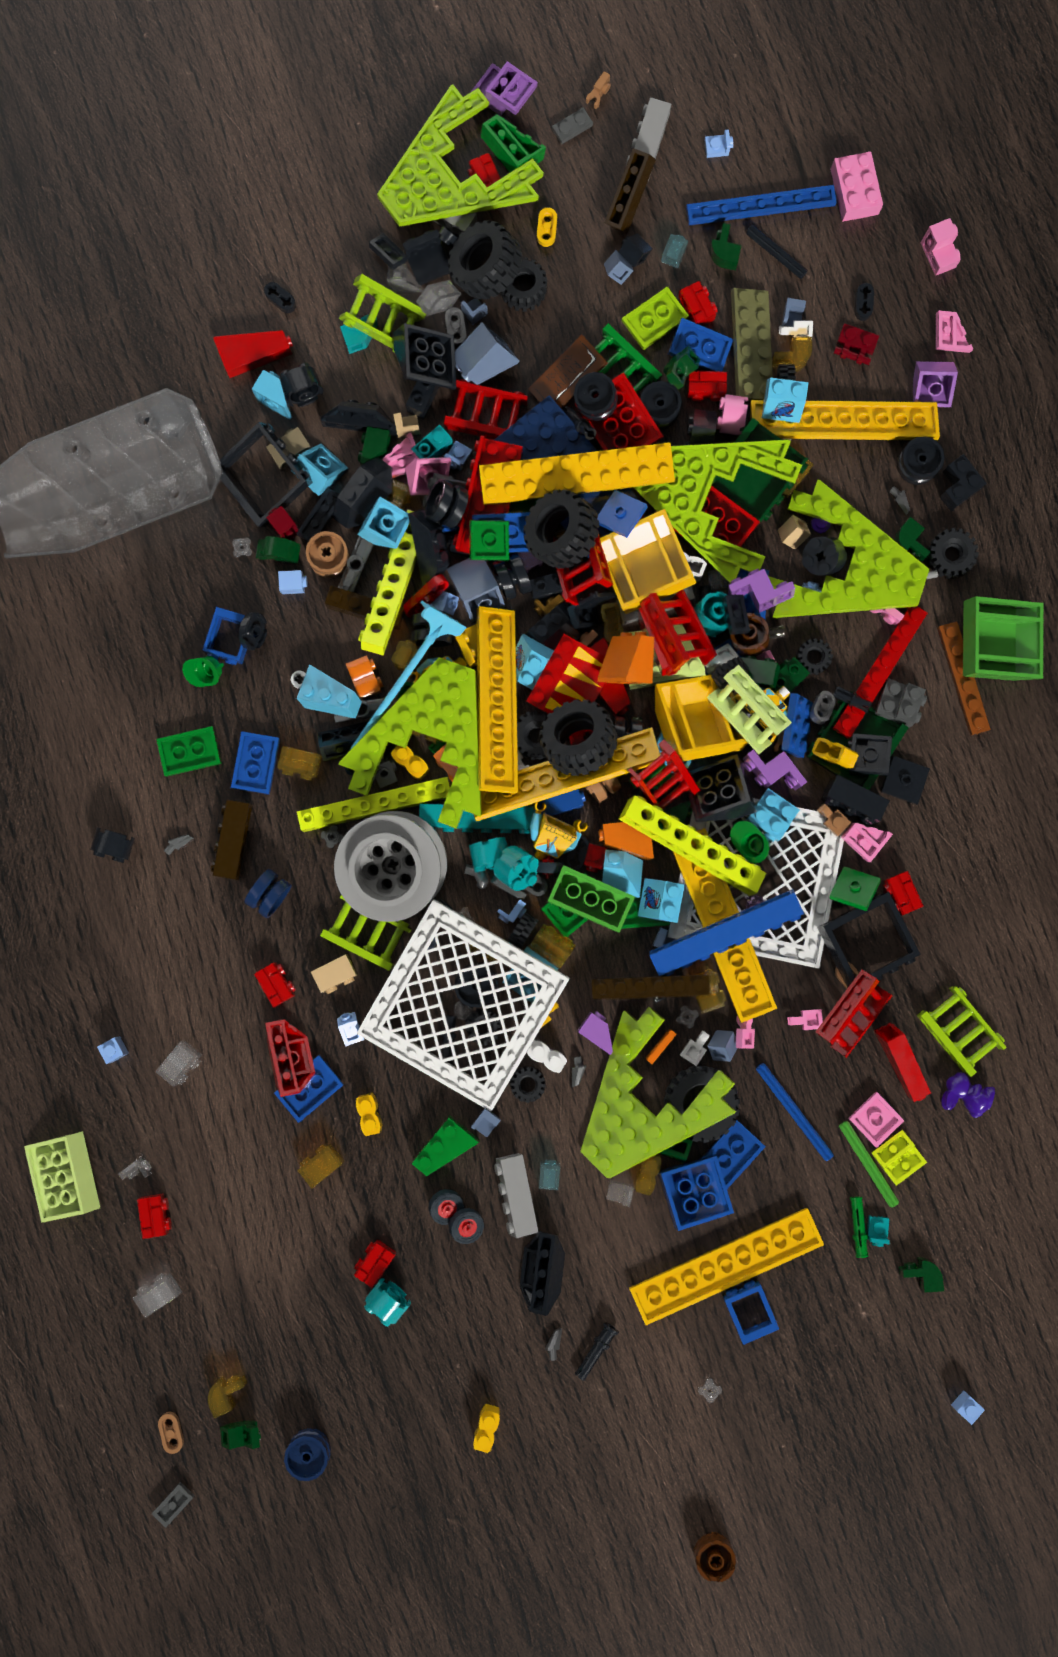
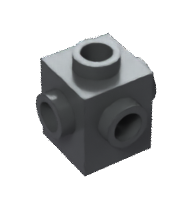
[374,755,398,788]

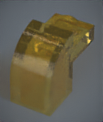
[772,337,812,372]
[208,1375,247,1418]

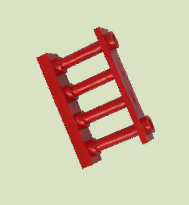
[444,379,528,440]
[553,534,613,606]
[640,589,717,670]
[628,740,700,812]
[816,970,892,1058]

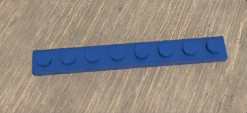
[686,185,837,225]

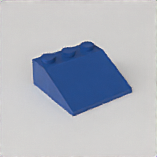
[657,1156,734,1231]

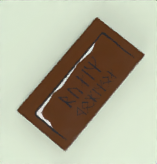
[528,334,608,409]

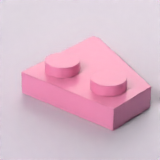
[936,311,973,353]
[382,432,419,478]
[841,823,893,862]

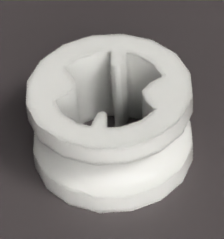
[291,671,306,689]

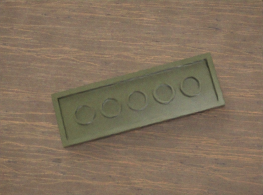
[731,288,773,401]

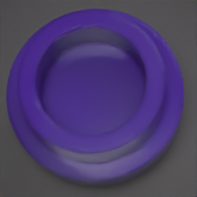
[811,518,830,533]

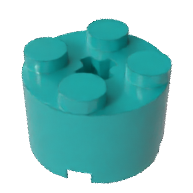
[694,592,728,637]
[469,837,508,873]
[494,846,539,891]
[364,1278,411,1327]

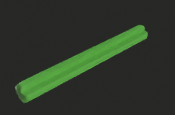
[839,1121,899,1208]

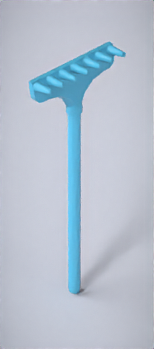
[351,600,466,749]

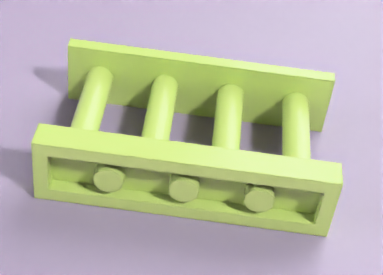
[707,665,792,754]

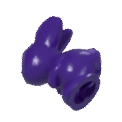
[942,1072,995,1118]

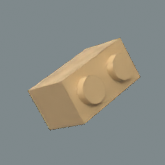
[311,954,358,994]

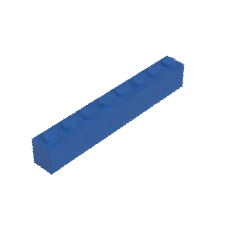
[649,889,804,977]

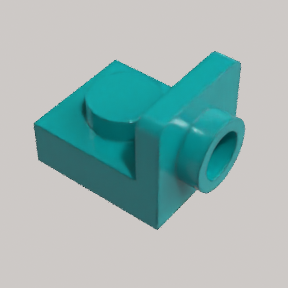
[867,1215,890,1247]

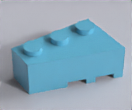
[297,664,362,719]

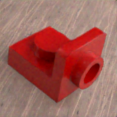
[583,843,608,873]

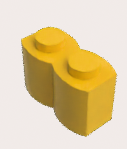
[812,738,859,768]
[391,746,430,781]
[356,1093,382,1136]
[474,1404,500,1453]

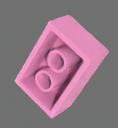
[830,152,883,222]

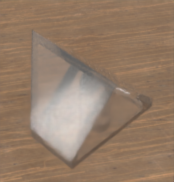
[387,264,426,293]

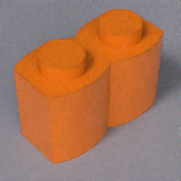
[346,655,384,700]

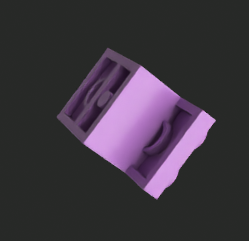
[471,61,538,116]
[728,569,795,613]
[742,749,807,790]

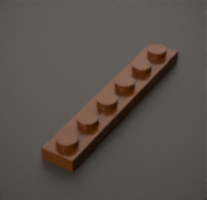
[937,621,991,736]

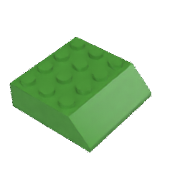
[963,596,1043,681]

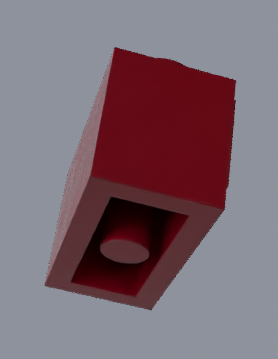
[266,506,299,540]

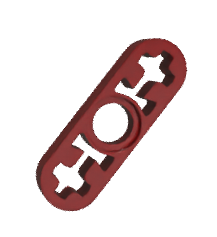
[403,574,449,618]

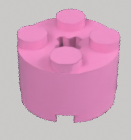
[716,394,748,435]

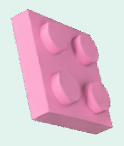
[848,1092,904,1148]

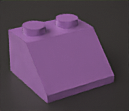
[913,361,958,407]
[577,1011,613,1055]

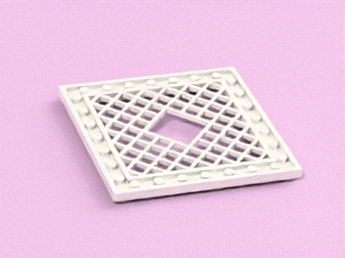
[667,798,848,968]
[356,899,570,1111]

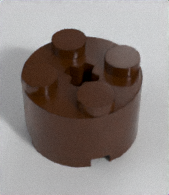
[730,613,769,657]
[694,1532,736,1582]

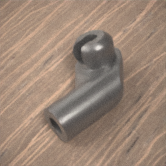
[464,865,488,889]

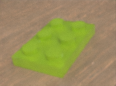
[622,287,689,350]

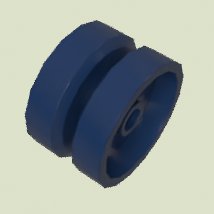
[244,869,292,919]
[284,1428,331,1481]

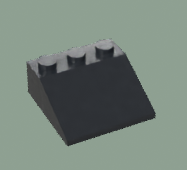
[393,323,456,390]
[688,754,757,822]

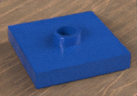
[597,490,648,538]

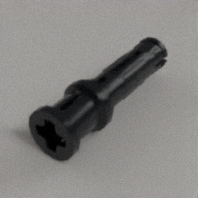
[575,1322,619,1381]

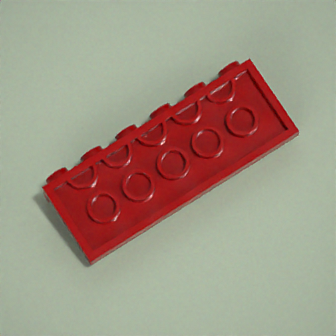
[453,436,523,554]

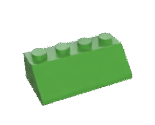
[547,865,635,933]

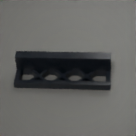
[317,718,395,761]

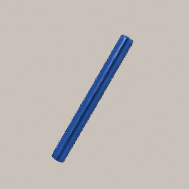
[756,1063,834,1161]

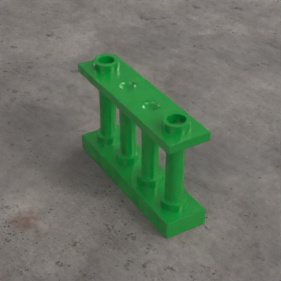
[595,323,662,394]

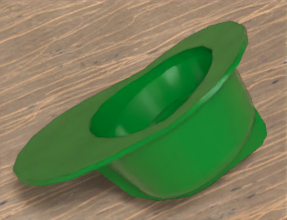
[182,656,224,687]
[730,821,769,863]

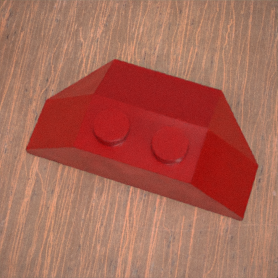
[265,1019,315,1097]

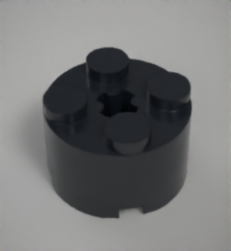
[280,363,324,407]
[802,537,847,575]
[90,827,135,863]

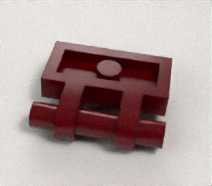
[834,323,879,366]

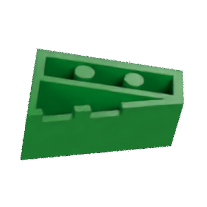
[480,114,546,173]
[412,1116,480,1176]

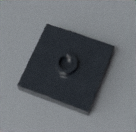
[881,756,930,805]

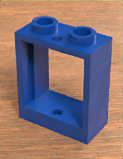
[203,607,247,666]
[722,1280,779,1345]

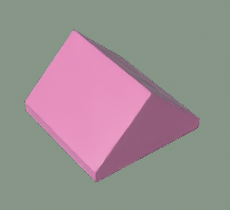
[405,458,451,496]

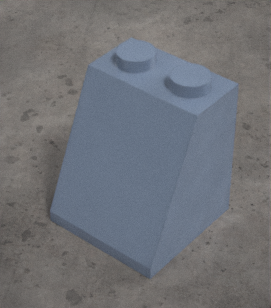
[455,322,520,385]
[447,558,506,623]

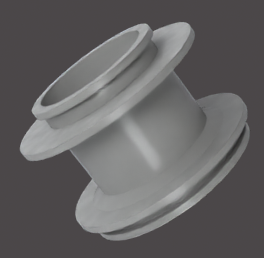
[334,811,447,922]

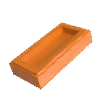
[645,1029,677,1064]

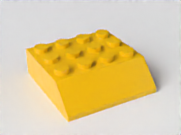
[600,509,696,615]
[655,675,748,762]

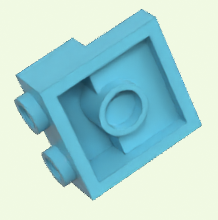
[746,788,800,842]

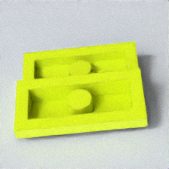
[872,1130,927,1186]

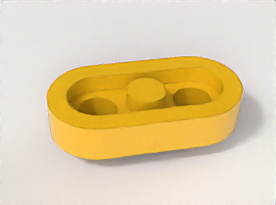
[537,208,557,247]

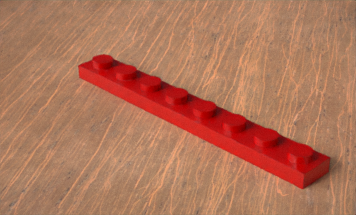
[832,606,928,739]

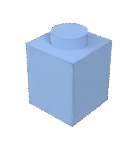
[278,570,308,594]
[97,1036,129,1064]
[951,1390,985,1425]

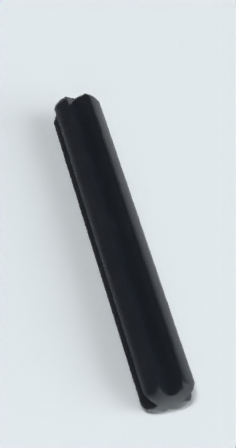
[746,225,808,279]

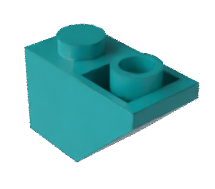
[340,315,378,354]
[411,424,453,459]

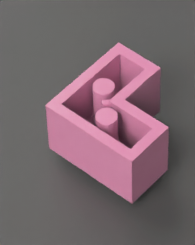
[921,218,960,276]

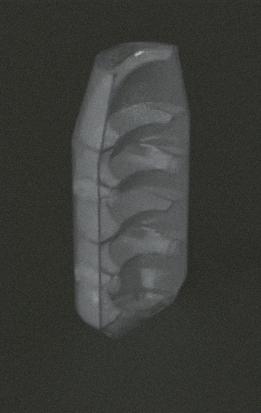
[0,388,223,558]

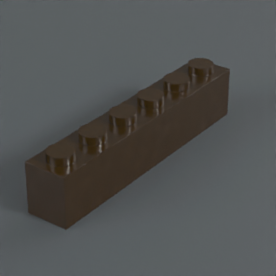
[592,975,711,1000]

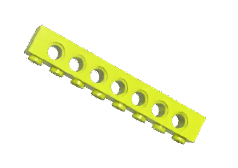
[359,509,417,656]
[297,777,450,832]
[619,796,766,896]

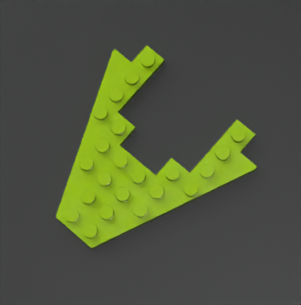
[377,84,544,227]
[633,440,802,584]
[768,480,929,618]
[338,657,482,829]
[581,1007,736,1178]

